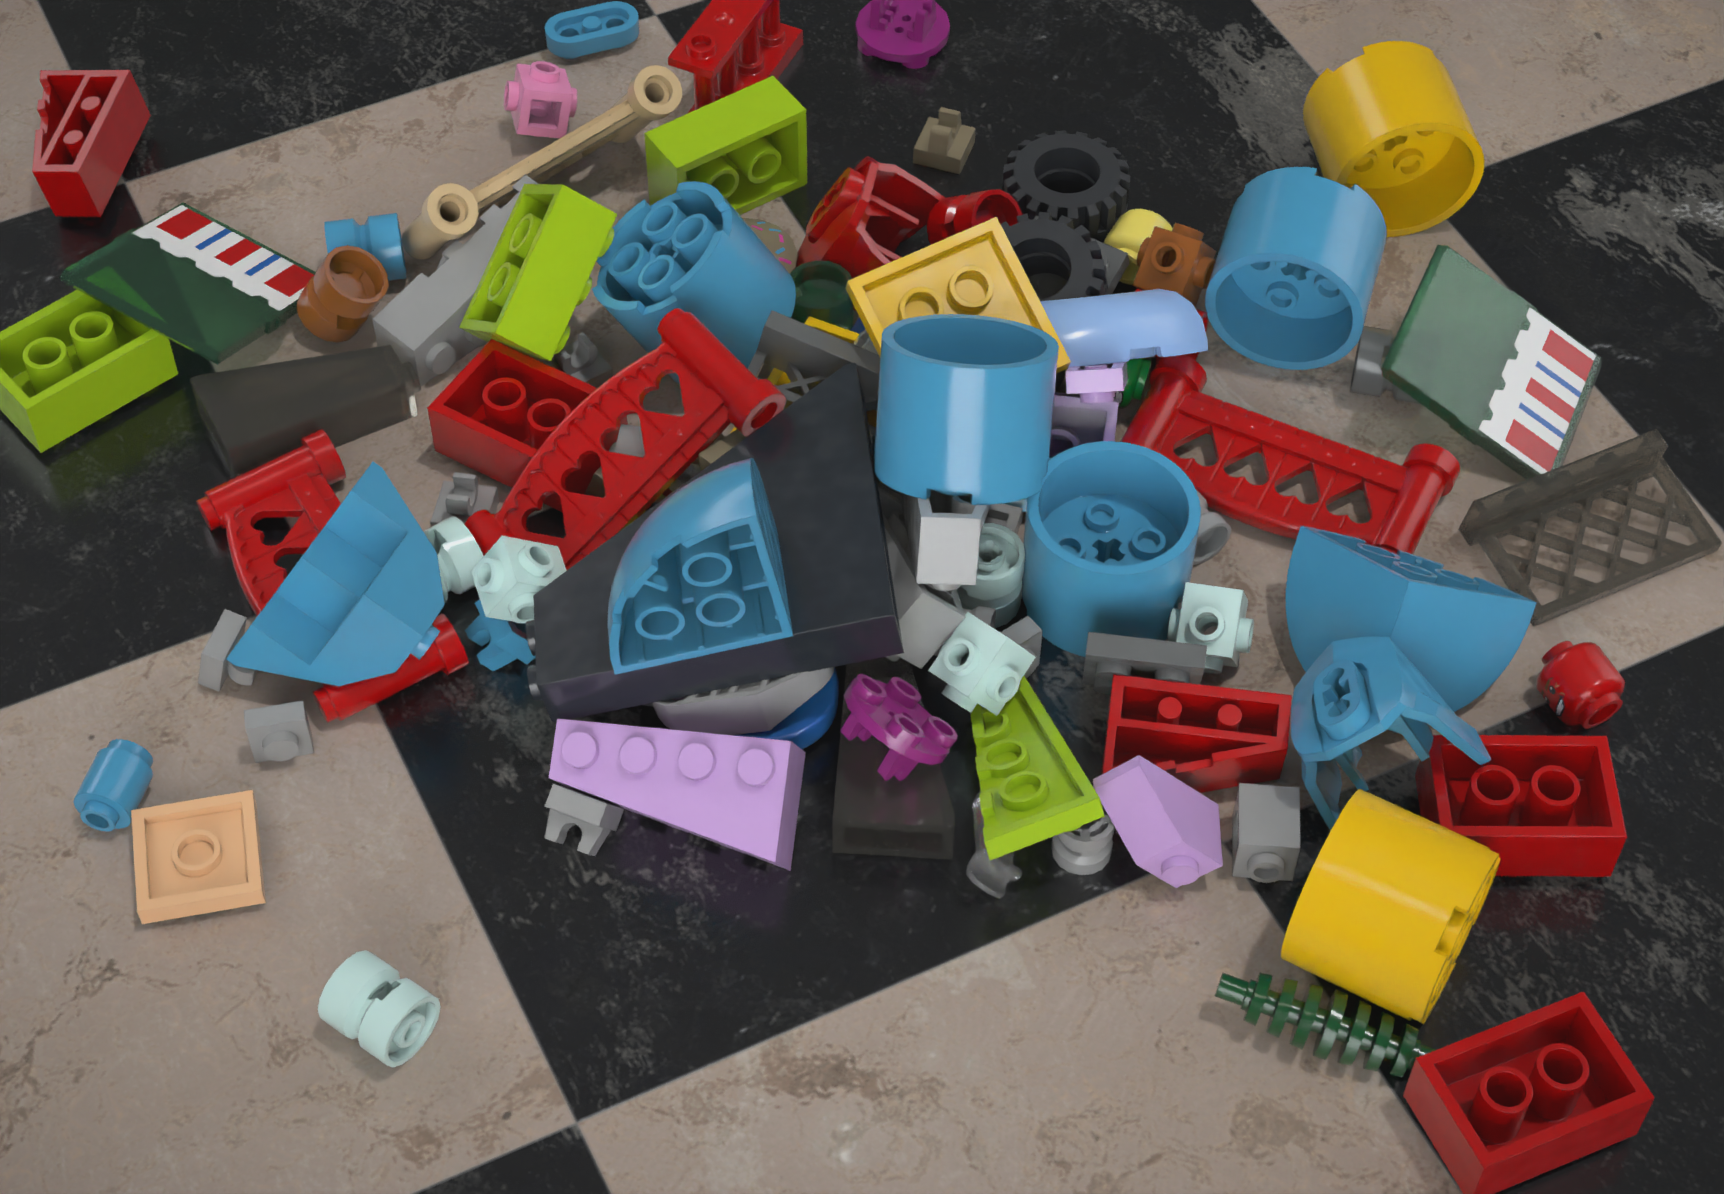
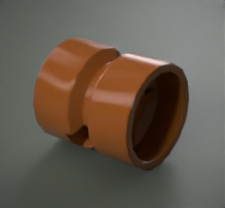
[297,245,389,343]

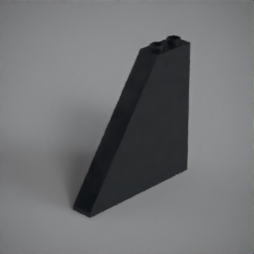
[526,363,904,723]

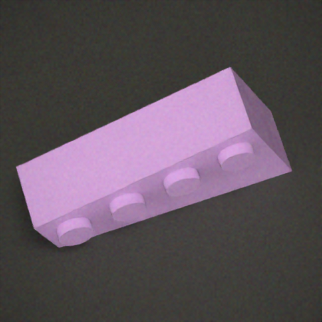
[549,719,806,871]

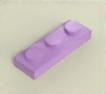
[1065,362,1128,403]

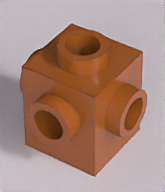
[1133,223,1216,307]

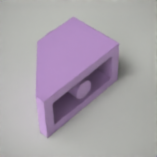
[1093,755,1223,888]

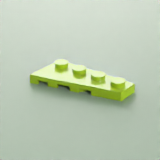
[971,676,1105,861]

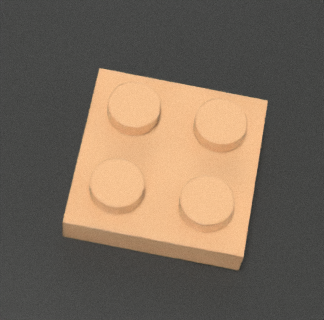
[131,790,266,924]

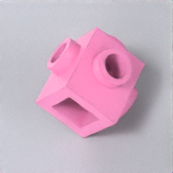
[504,61,577,139]

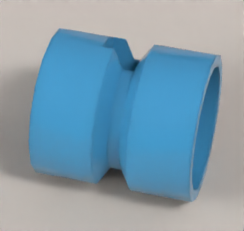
[324,213,407,281]

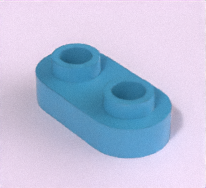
[545,1,639,59]

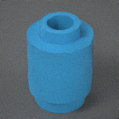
[73,739,153,832]

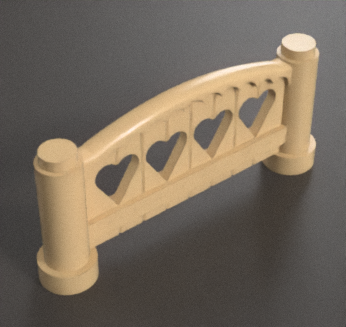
[402,65,682,259]

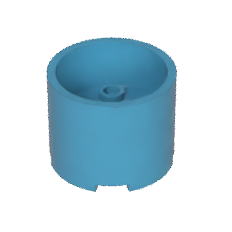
[1205,167,1387,370]
[592,181,796,384]
[874,314,1059,505]
[1022,441,1201,657]

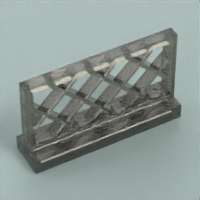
[1458,429,1722,626]

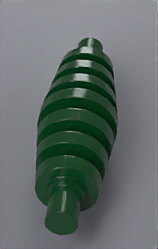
[1215,972,1437,1077]

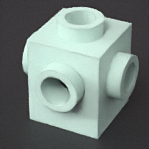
[471,536,567,624]
[1168,582,1254,674]
[928,612,1036,716]

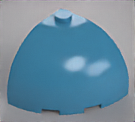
[608,458,793,675]
[1286,526,1537,712]

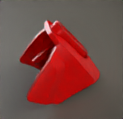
[794,156,945,312]

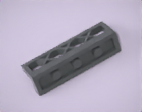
[748,310,880,447]

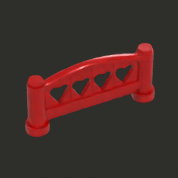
[464,308,786,570]
[1120,355,1460,554]
[196,429,469,723]

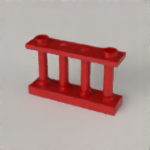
[668,0,803,114]

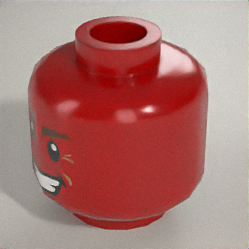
[1536,641,1625,729]

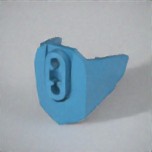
[1291,636,1491,831]

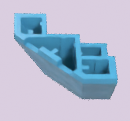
[226,461,445,686]

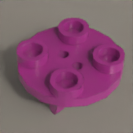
[855,0,950,69]
[841,674,958,781]

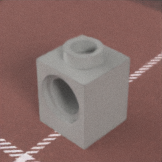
[1232,783,1300,883]

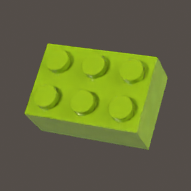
[644,76,807,215]
[459,184,617,361]
[0,273,178,453]

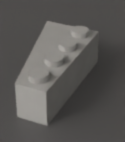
[372,174,538,387]

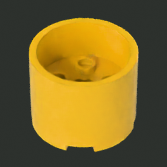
[1303,41,1485,237]
[1281,789,1501,1024]

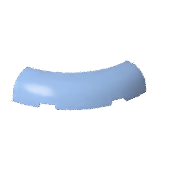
[1040,289,1208,367]

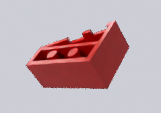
[32,70,151,217]
[1101,674,1292,793]

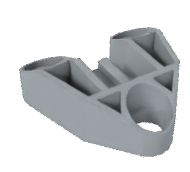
[652,667,834,735]

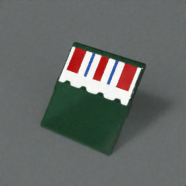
[59,202,316,365]
[1381,245,1602,492]

